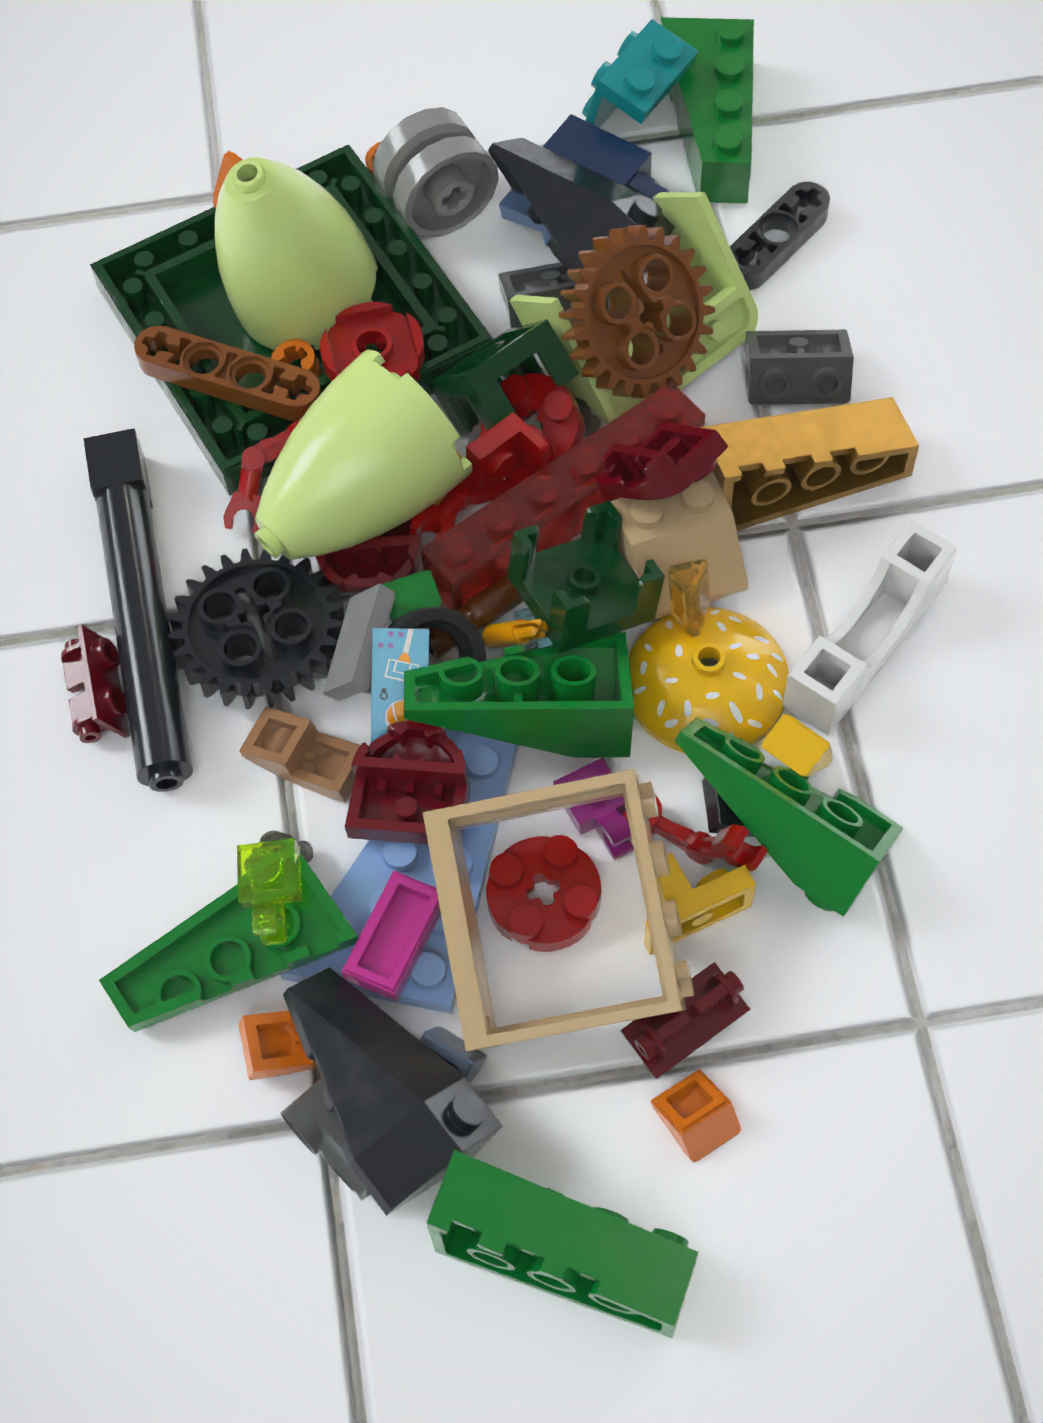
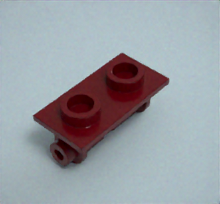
[60,624,129,743]
[620,961,751,1080]

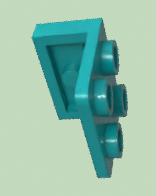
[582,19,699,128]

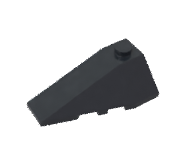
[488,137,675,273]
[283,967,503,1216]

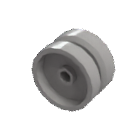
[372,107,499,237]

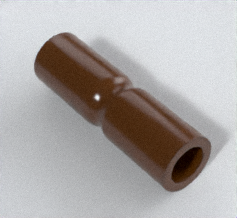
[425,575,524,660]

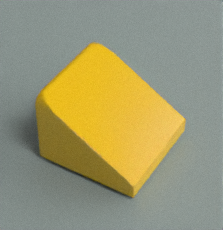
[761,714,833,777]

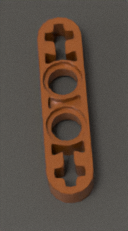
[134,326,321,421]

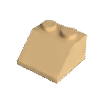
[611,471,749,620]

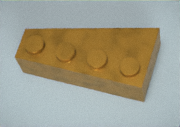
[700,397,919,531]

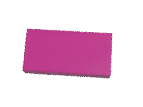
[341,871,441,1002]

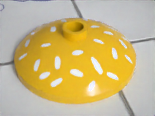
[629,607,789,753]

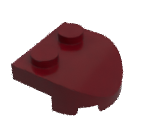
[595,422,729,500]
[315,519,422,593]
[344,720,470,845]

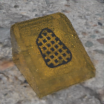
[668,559,710,637]

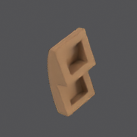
[239,706,360,803]

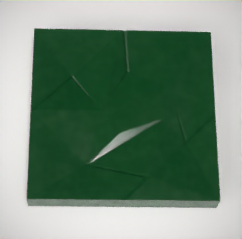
[90,144,493,496]

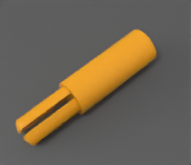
[482,619,548,648]

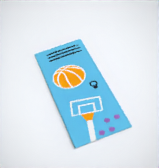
[371,628,429,743]

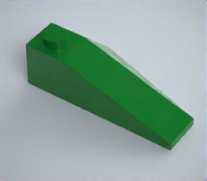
[404,632,634,758]
[674,718,904,917]

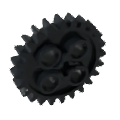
[168,548,345,710]

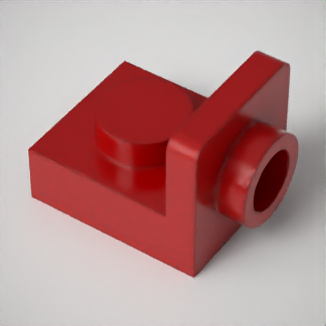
[466,412,550,490]

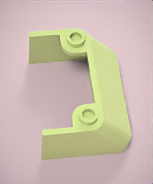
[509,192,758,427]

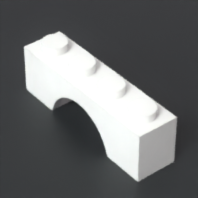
[782,520,958,735]

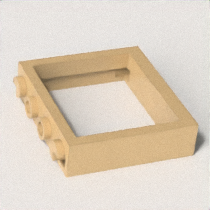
[423,769,694,1052]

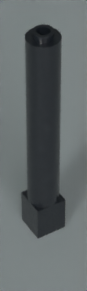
[83,428,193,792]

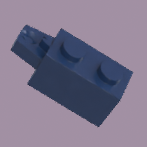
[542,114,669,201]

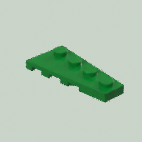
[99,844,359,1032]

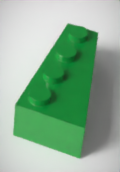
[660,17,754,204]
[426,1150,699,1339]

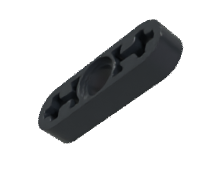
[730,181,830,290]

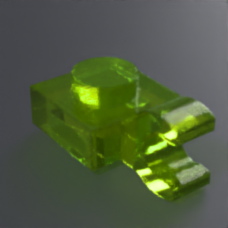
[237,838,302,946]

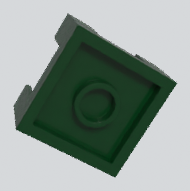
[428,319,579,435]
[507,500,665,653]

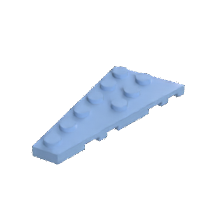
[280,728,519,1014]

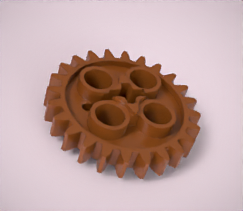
[559,225,715,398]

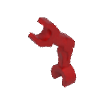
[223,418,302,533]
[409,467,540,555]
[622,795,768,872]

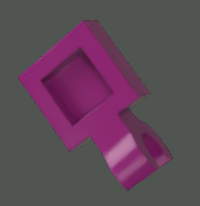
[553,758,634,860]

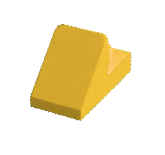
[644,852,756,955]

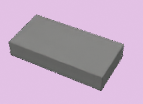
[322,584,395,701]

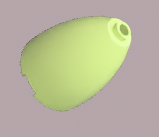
[215,157,378,350]
[254,350,472,560]

